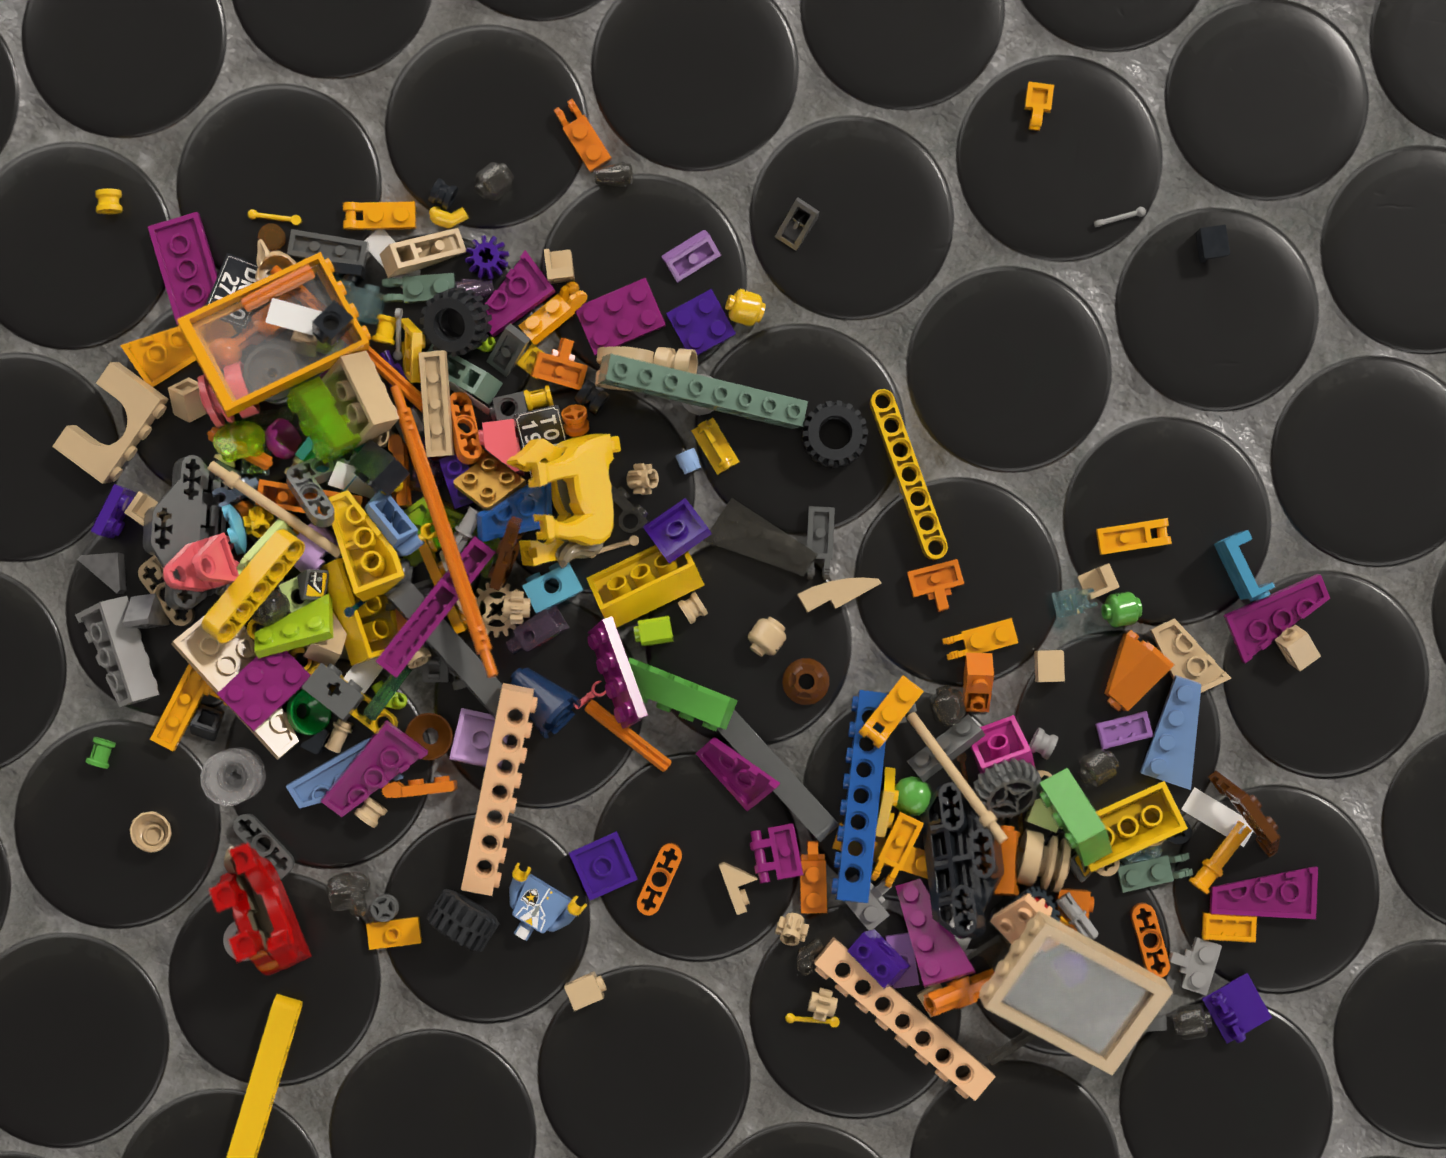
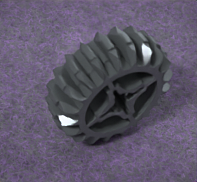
[972,758,1042,821]

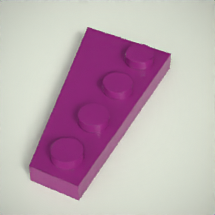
[321,720,428,817]
[895,879,976,988]

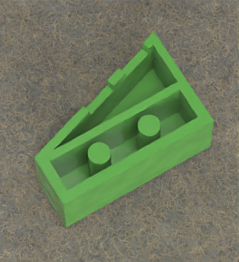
[1039,768,1112,867]

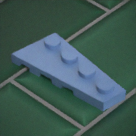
[1140,675,1201,790]
[286,735,404,809]

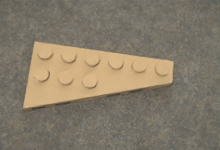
[171,617,299,760]

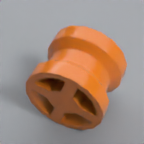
[561,404,590,437]

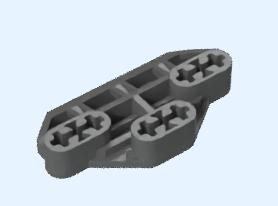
[143,455,228,610]

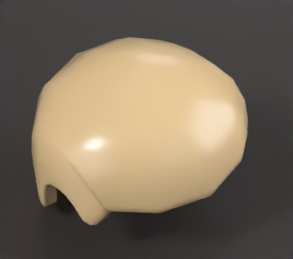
[129,811,172,853]

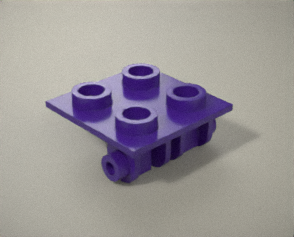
[1202,973,1272,1044]

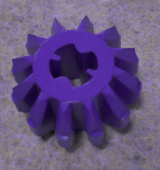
[465,235,510,280]

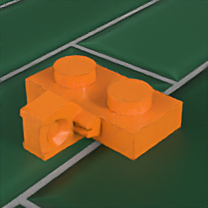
[530,338,588,390]
[907,559,964,612]

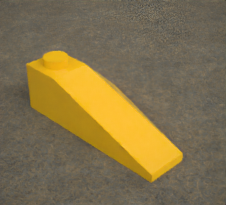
[328,490,405,602]

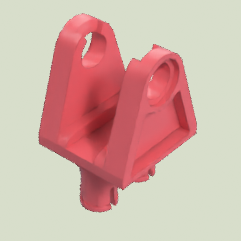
[163,533,240,592]

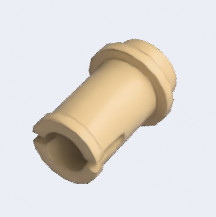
[325,718,353,753]

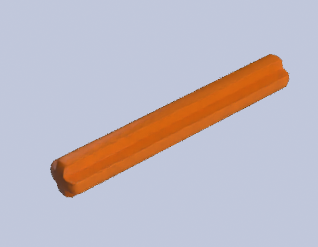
[584,700,671,772]

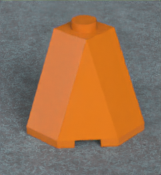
[1104,630,1175,712]

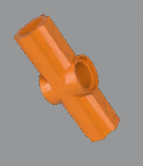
[923,969,995,1016]

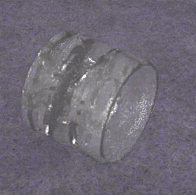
[200,747,266,806]

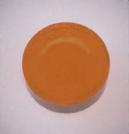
[258,223,286,251]

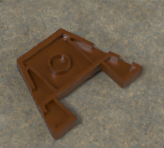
[488,516,526,591]
[1207,770,1280,858]

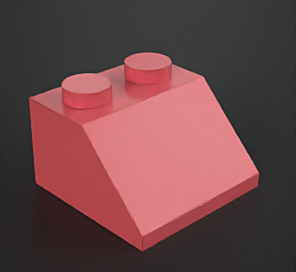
[479,419,524,476]

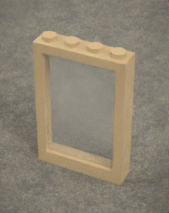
[979,911,1173,1075]

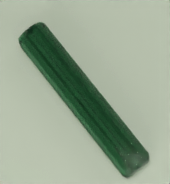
[364,665,413,721]

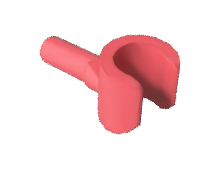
[575,681,606,709]

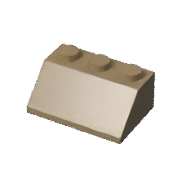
[320,351,400,449]

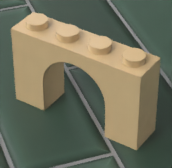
[52,362,169,484]

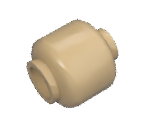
[748,617,786,657]

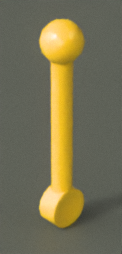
[248,209,302,226]
[785,1013,840,1027]

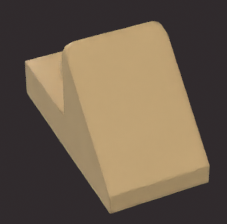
[719,862,757,915]

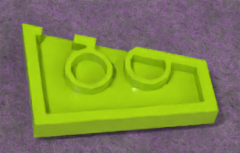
[254,593,333,658]

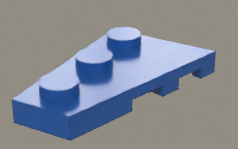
[477,482,552,542]

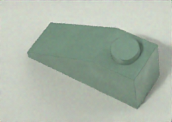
[427,344,503,405]

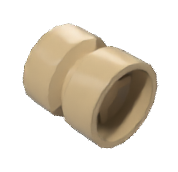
[653,347,698,374]

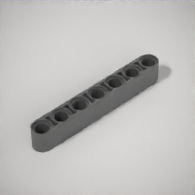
[387,580,523,720]
[717,692,839,843]

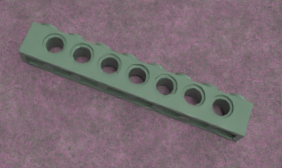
[597,354,808,429]

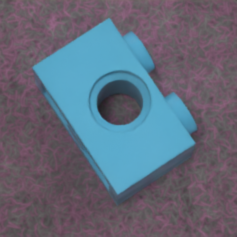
[522,562,584,614]

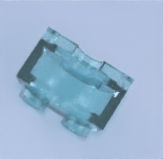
[339,280,385,325]

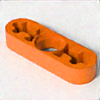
[450,392,482,465]
[637,843,682,915]
[1130,903,1170,978]

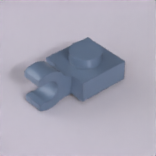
[212,477,259,509]

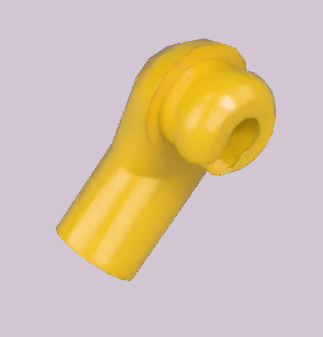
[429,206,469,229]

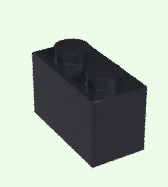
[350,439,410,496]

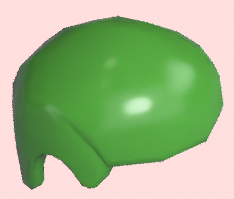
[895,776,933,817]

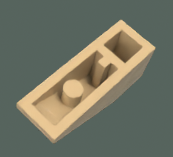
[379,228,466,278]

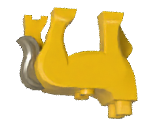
[507,434,621,569]

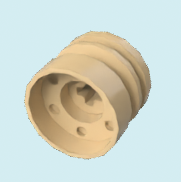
[1016,829,1071,893]

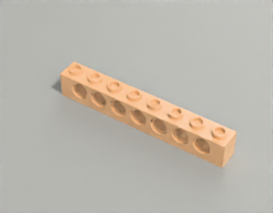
[461,683,538,896]
[814,937,995,1101]

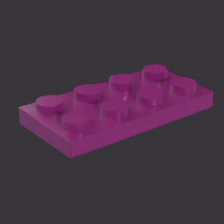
[148,212,218,326]
[588,617,648,729]

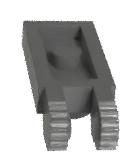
[806,506,835,580]

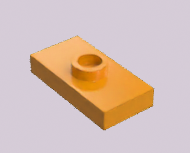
[1202,913,1257,943]
[366,917,422,950]

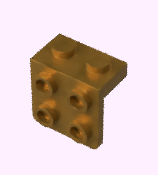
[454,454,527,511]

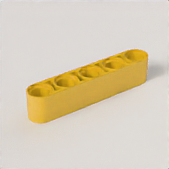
[202,529,305,643]

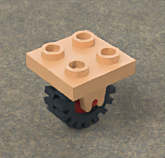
[990,886,1060,952]

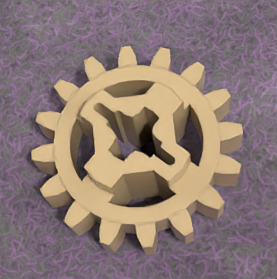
[475,583,524,638]

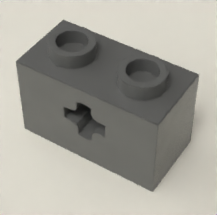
[301,663,365,722]

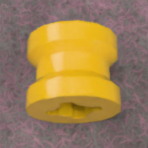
[95,189,123,214]

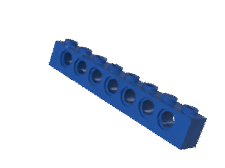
[831,690,888,903]

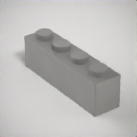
[75,596,159,707]

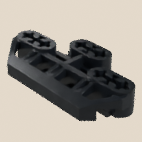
[921,782,1004,939]

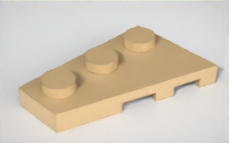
[1150,619,1232,693]

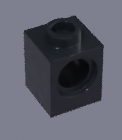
[312,300,354,347]

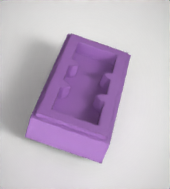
[1095,711,1153,749]
[885,932,919,989]

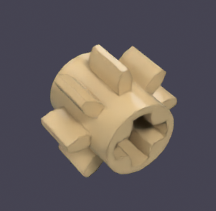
[626,463,659,495]
[503,591,530,624]
[775,913,809,946]
[807,987,838,1022]

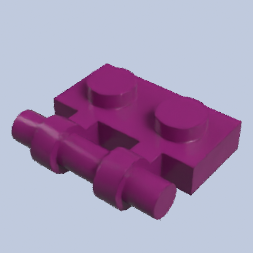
[750,823,804,884]

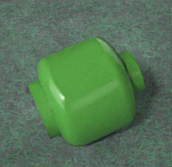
[1101,592,1142,627]

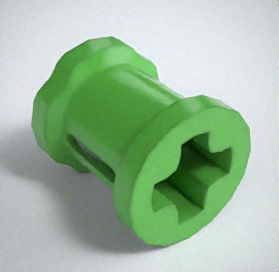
[85,737,116,769]

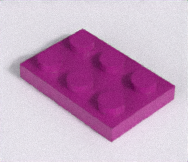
[576,278,666,356]
[217,651,311,732]

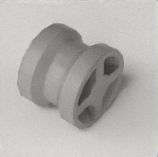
[1029,728,1058,760]

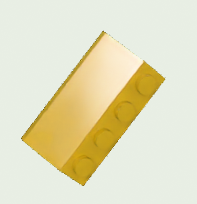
[587,545,704,628]
[320,558,398,666]
[1088,781,1188,872]

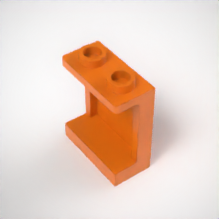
[982,825,1022,896]

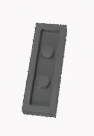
[287,229,369,268]
[907,714,985,782]

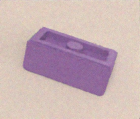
[662,230,721,282]

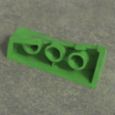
[628,658,738,731]

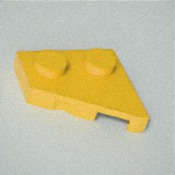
[401,318,426,383]
[876,767,899,838]

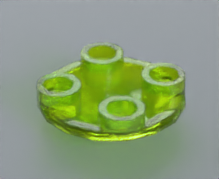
[213,420,265,462]

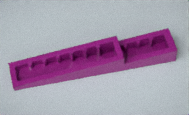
[375,536,496,678]

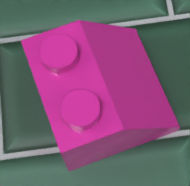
[970,715,1035,774]

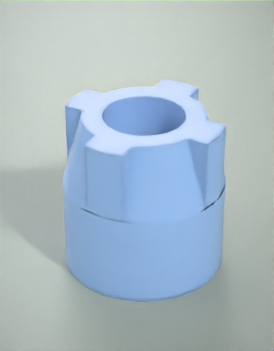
[675,448,701,474]

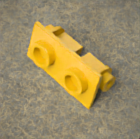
[691,418,739,475]

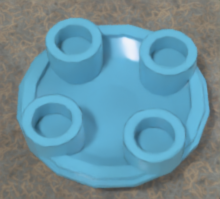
[222,504,247,555]

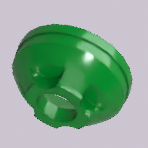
[286,689,332,735]

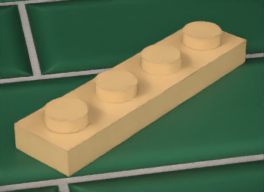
[419,350,454,457]

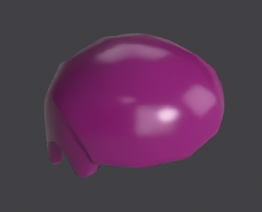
[264,418,302,460]

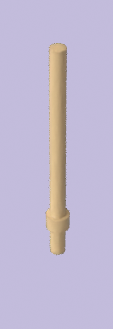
[207,461,341,559]
[906,712,1008,844]

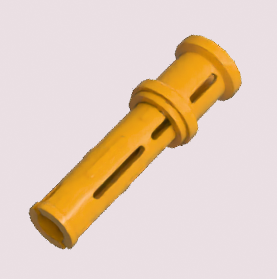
[1188,820,1252,894]

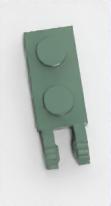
[382,273,455,304]
[1117,853,1193,893]

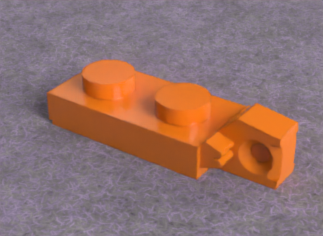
[800,840,827,913]

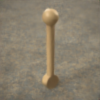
[589,535,639,558]

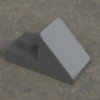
[486,323,531,377]

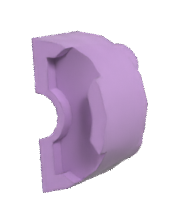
[294,523,339,573]

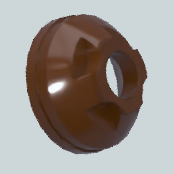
[782,658,829,705]
[405,713,453,760]

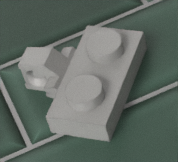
[845,874,892,930]
[1168,937,1222,996]

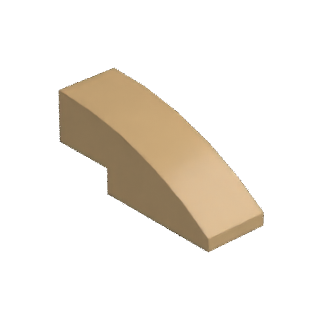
[797,578,881,613]

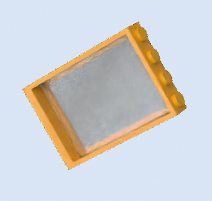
[177,252,372,418]

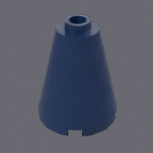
[510,668,581,738]

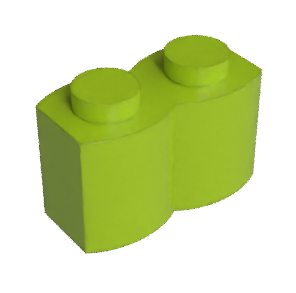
[634,616,674,647]

